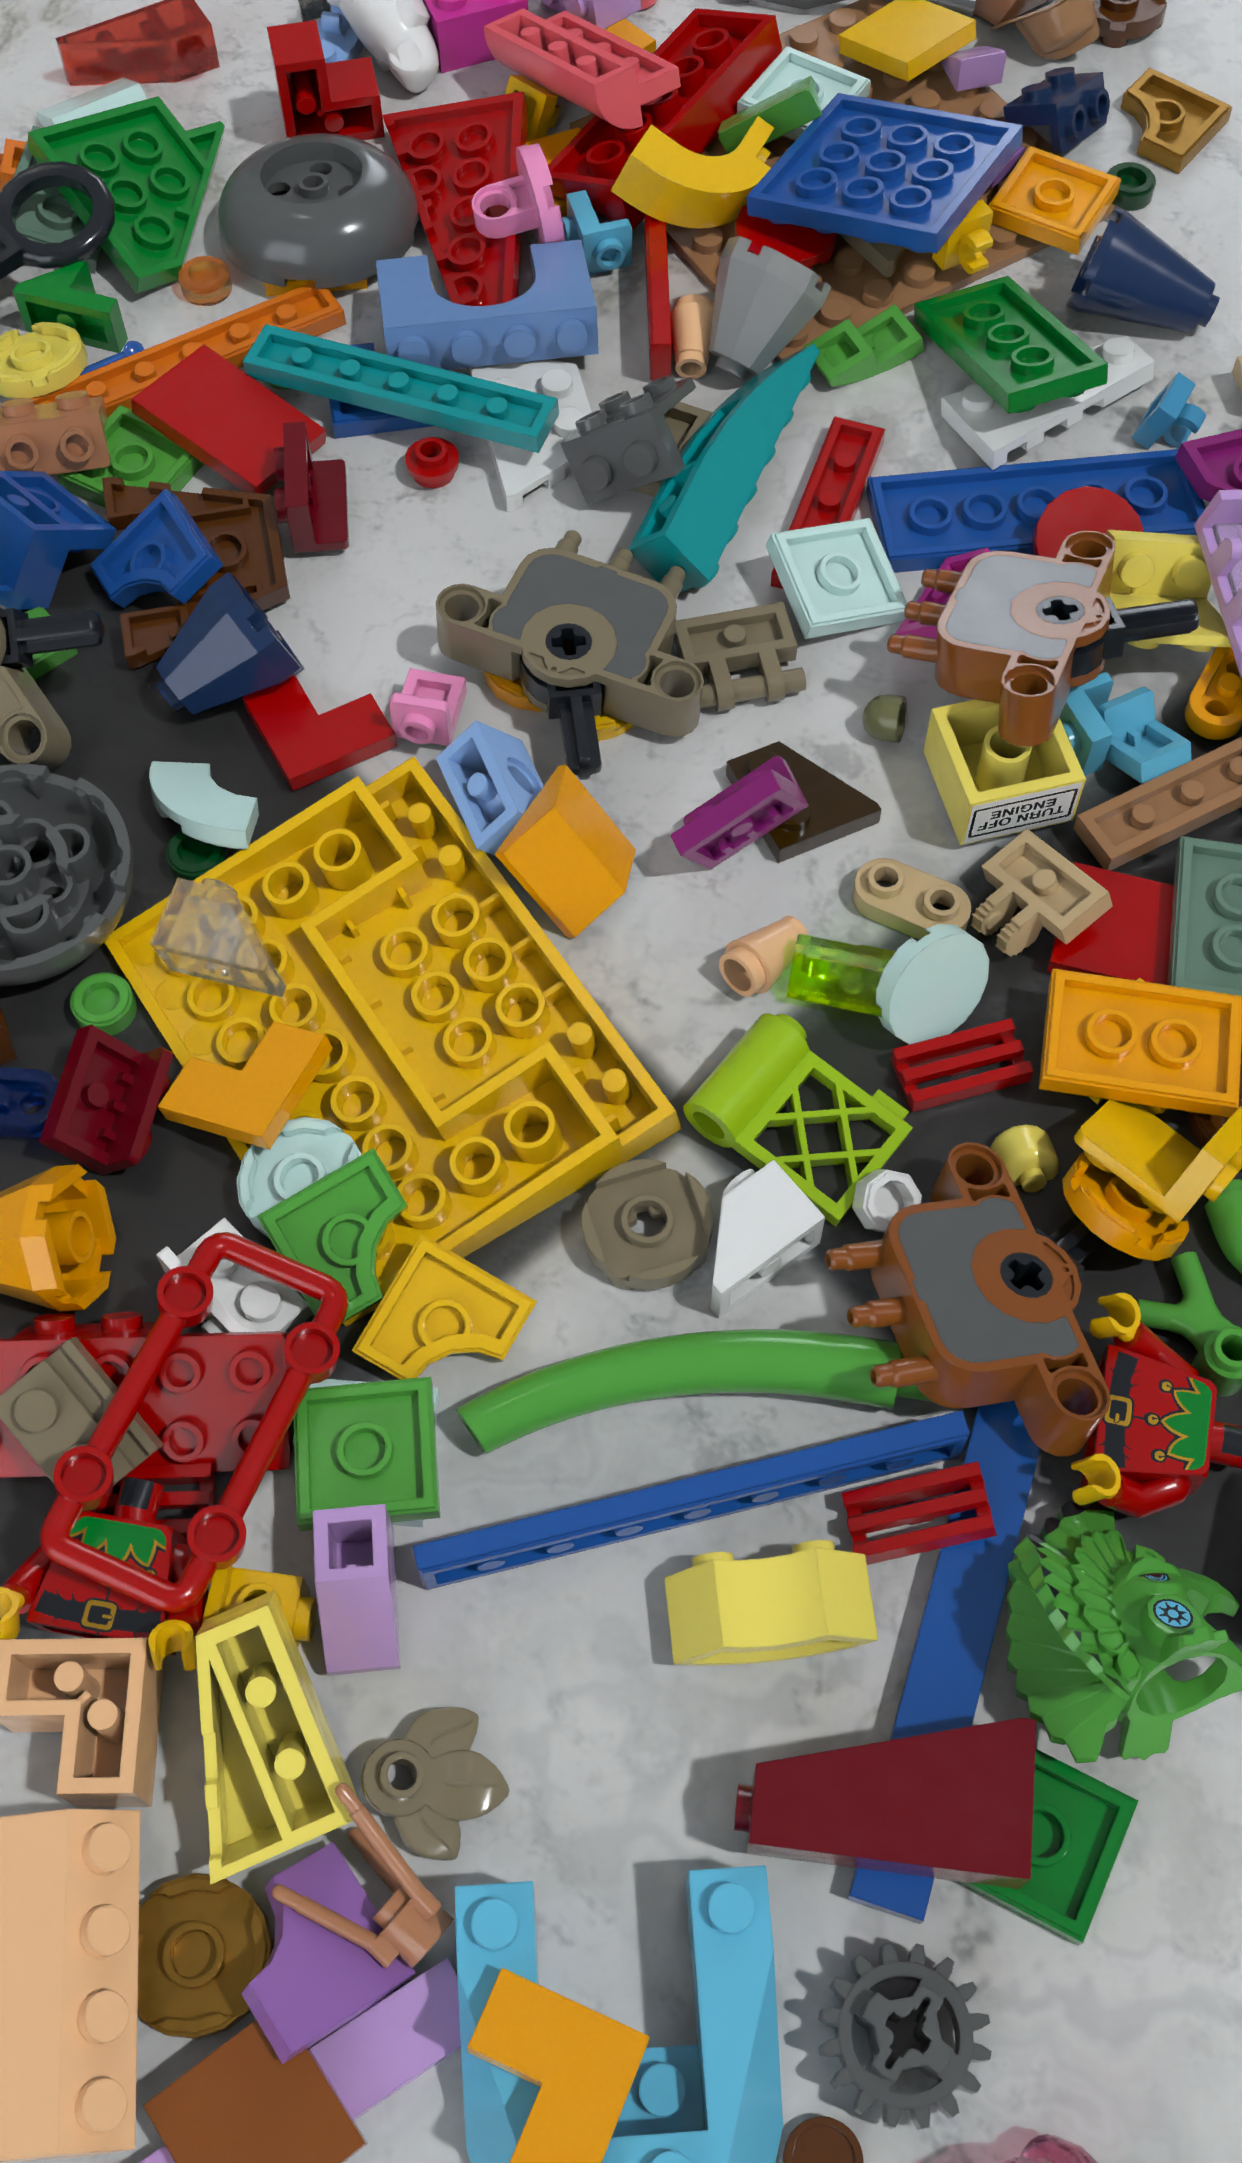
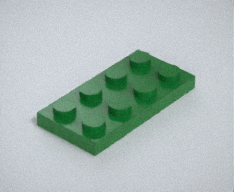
[914,276,1108,414]

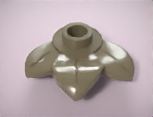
[361,1707,509,1861]

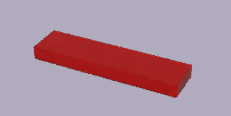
[644,213,672,381]
[770,416,885,589]

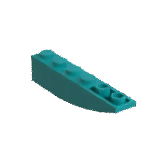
[628,344,820,592]

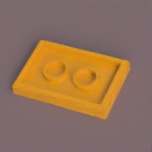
[1039,969,1242,1118]

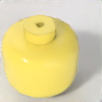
[990,1124,1060,1193]

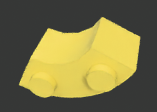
[664,1540,878,1666]

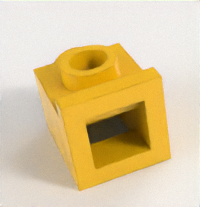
[201,1565,318,1650]

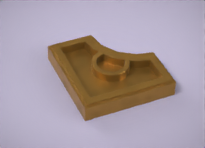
[1121,68,1232,174]

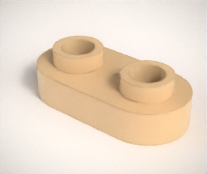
[852,858,971,940]

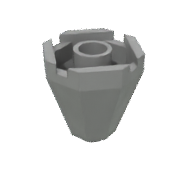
[708,236,832,380]

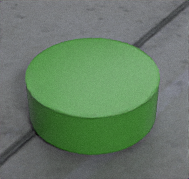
[70,973,137,1036]

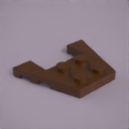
[102,477,290,669]

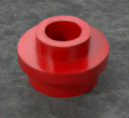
[405,437,459,489]

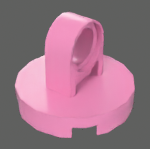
[472,143,565,244]

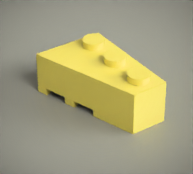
[195,1590,358,1885]

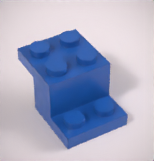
[0,471,117,611]

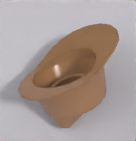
[990,0,1100,60]

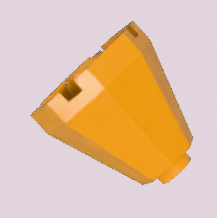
[0,1164,116,1311]

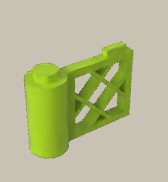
[683,1013,913,1227]

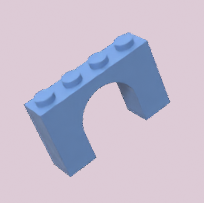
[376,240,599,370]

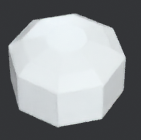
[852,1169,922,1233]

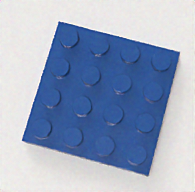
[746,93,1023,253]

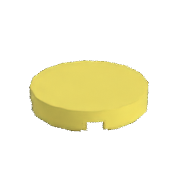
[0,322,88,398]

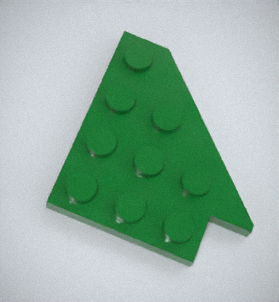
[27,96,225,294]

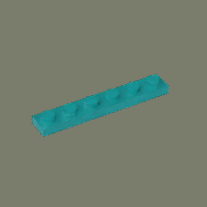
[243,324,559,453]

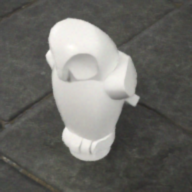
[327,0,439,93]

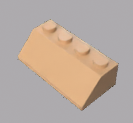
[0,1809,141,2163]

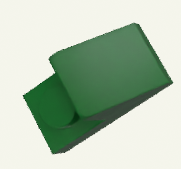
[13,261,128,353]

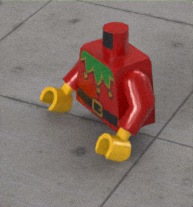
[1071,1293,1242,1519]
[0,1477,209,1671]

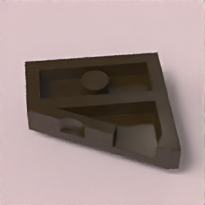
[726,741,882,863]

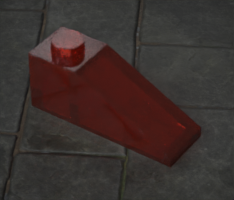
[55,0,220,86]

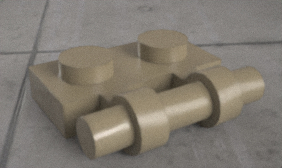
[674,602,806,711]

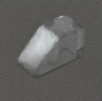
[150,878,287,997]

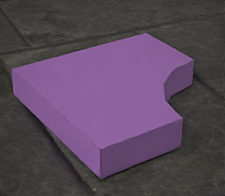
[241,1842,416,2064]

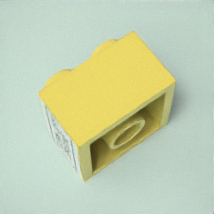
[923,699,1086,846]

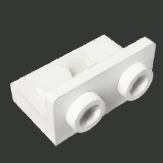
[156,1217,313,1335]

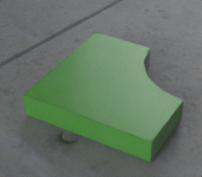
[257,1148,408,1323]

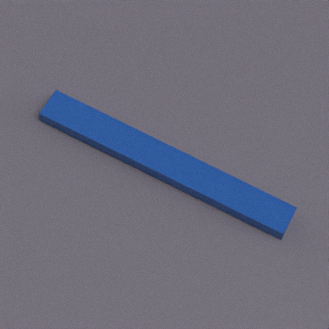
[848,1401,1040,1924]
[413,1410,970,1590]

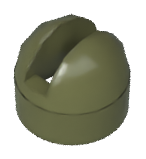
[862,694,907,743]

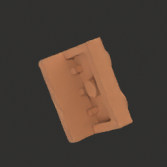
[0,391,111,475]

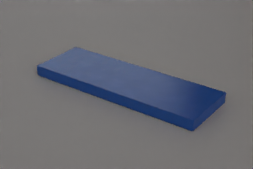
[866,449,1206,573]

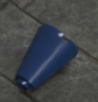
[1066,205,1220,333]

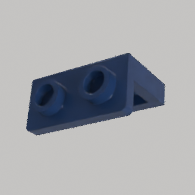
[1003,67,1110,154]

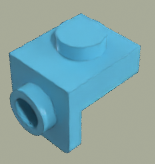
[562,190,632,275]
[1059,672,1114,776]
[1097,687,1192,784]

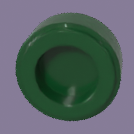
[1107,162,1156,211]
[166,830,229,885]

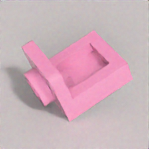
[389,668,467,746]

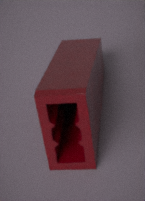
[733,1718,1036,1889]

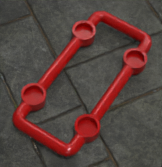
[40,1232,349,1613]

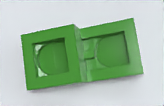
[803,304,925,387]

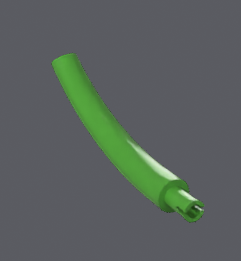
[456,1329,932,1454]

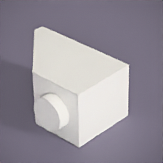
[710,1160,825,1318]

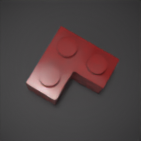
[267,20,385,140]

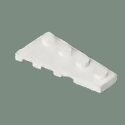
[941,336,1155,470]

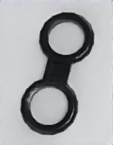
[0,161,115,280]

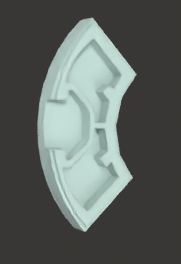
[149,761,259,849]

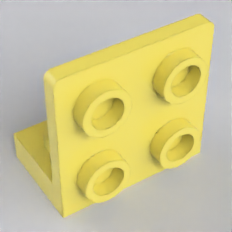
[1106,530,1232,652]

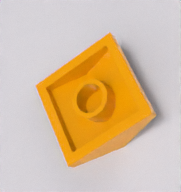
[495,765,636,938]

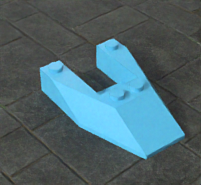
[455,1865,783,2163]

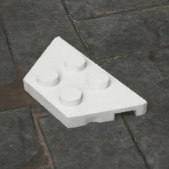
[467,359,592,512]

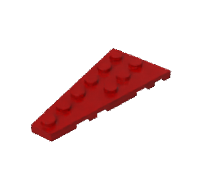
[382,91,528,306]

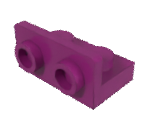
[670,756,809,870]

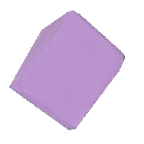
[940,46,1007,92]

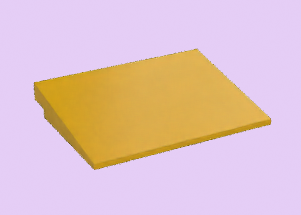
[105,756,681,1326]

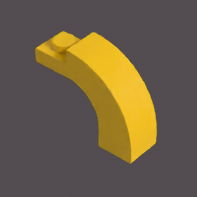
[611,116,774,229]

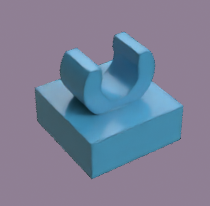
[1131,372,1206,450]

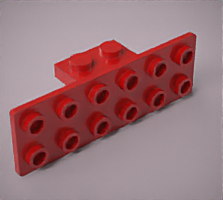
[0,1312,292,1478]

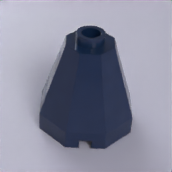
[156,572,305,715]

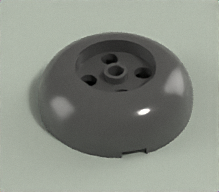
[217,133,419,289]
[0,764,134,986]

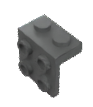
[561,374,696,505]

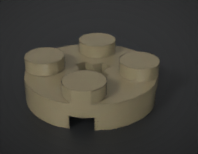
[581,1159,713,1290]

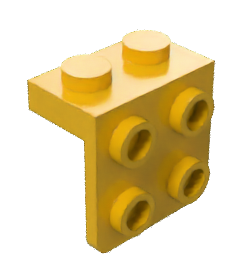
[1074,1099,1242,1223]

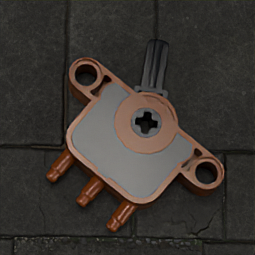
[887,530,1199,747]
[825,1142,1111,1456]

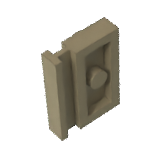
[0,1337,164,1487]

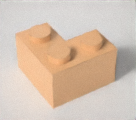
[0,1638,165,1808]

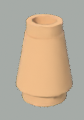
[670,294,714,379]
[719,916,809,997]

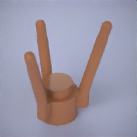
[272,1783,454,1969]

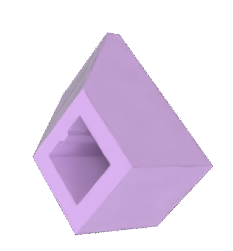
[313,1504,401,1676]

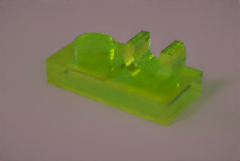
[786,934,896,1016]

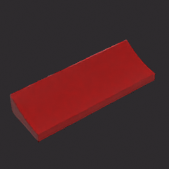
[548,8,783,231]

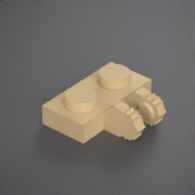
[971,829,1113,957]

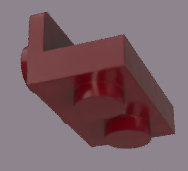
[274,422,349,553]
[39,1024,173,1175]

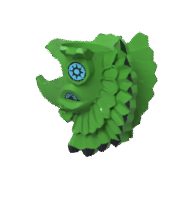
[1006,1501,1242,1763]

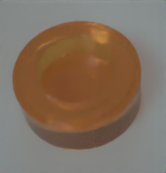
[178,256,232,306]

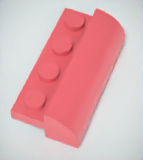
[483,8,681,129]

